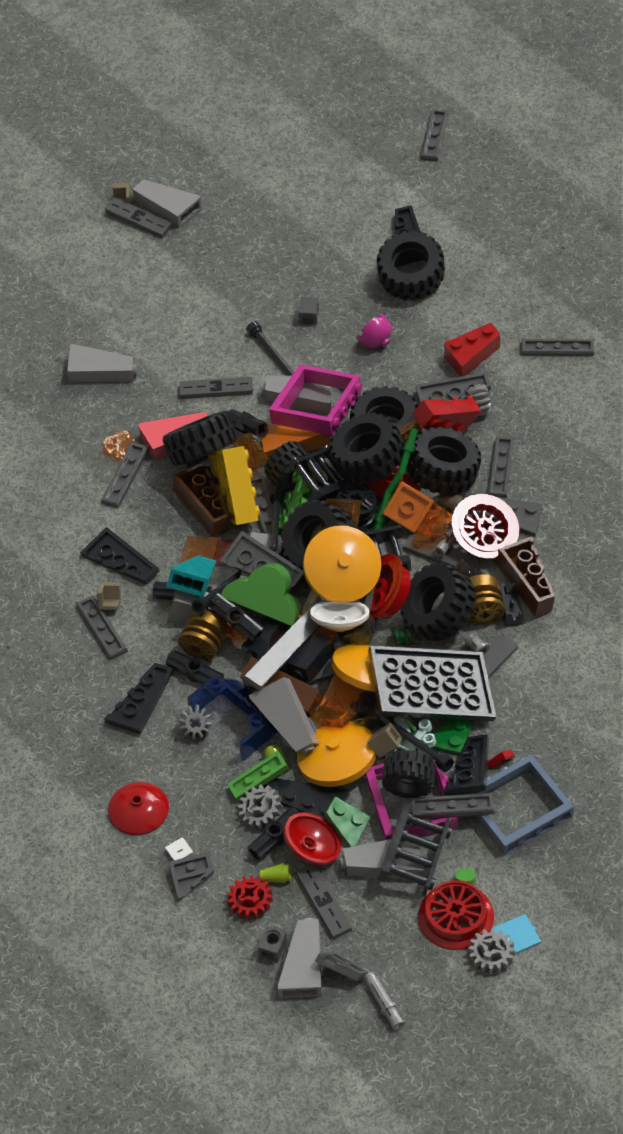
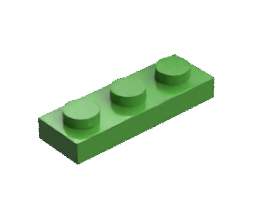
[227,751,289,802]

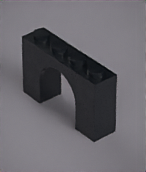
[241,616,335,683]

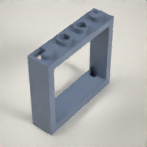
[464,754,574,855]

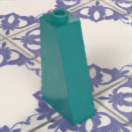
[166,555,216,597]

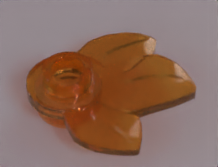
[103,430,138,460]

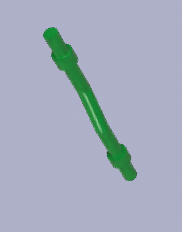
[373,428,418,530]

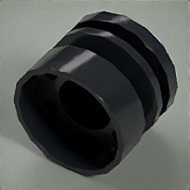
[336,484,377,532]

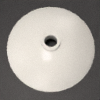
[310,600,369,632]

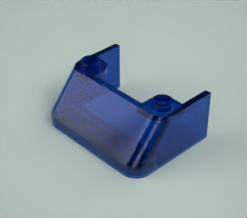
[187,677,278,761]

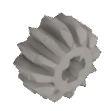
[468,384,491,416]
[178,705,212,739]

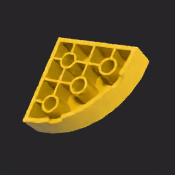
[208,446,260,525]

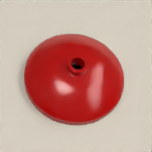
[108,782,169,835]
[283,812,341,865]

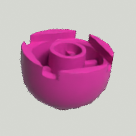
[356,314,392,349]

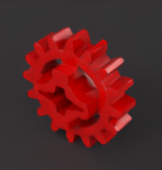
[227,875,273,920]

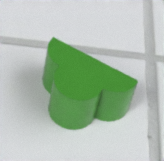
[221,563,301,626]

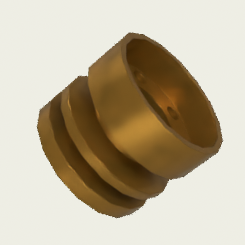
[467,574,505,625]
[178,610,229,660]

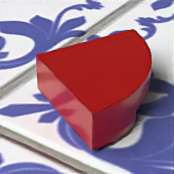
[488,750,515,768]

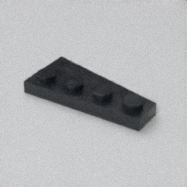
[80,527,160,584]

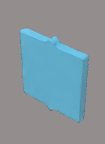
[493,914,541,954]

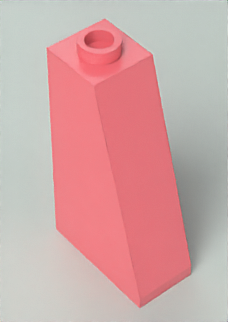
[138,412,208,460]

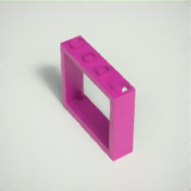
[269,364,363,436]
[365,757,461,840]

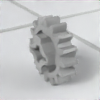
[238,784,283,829]
[469,928,515,974]

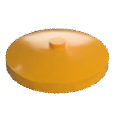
[303,526,381,603]
[331,644,375,692]
[297,721,377,787]

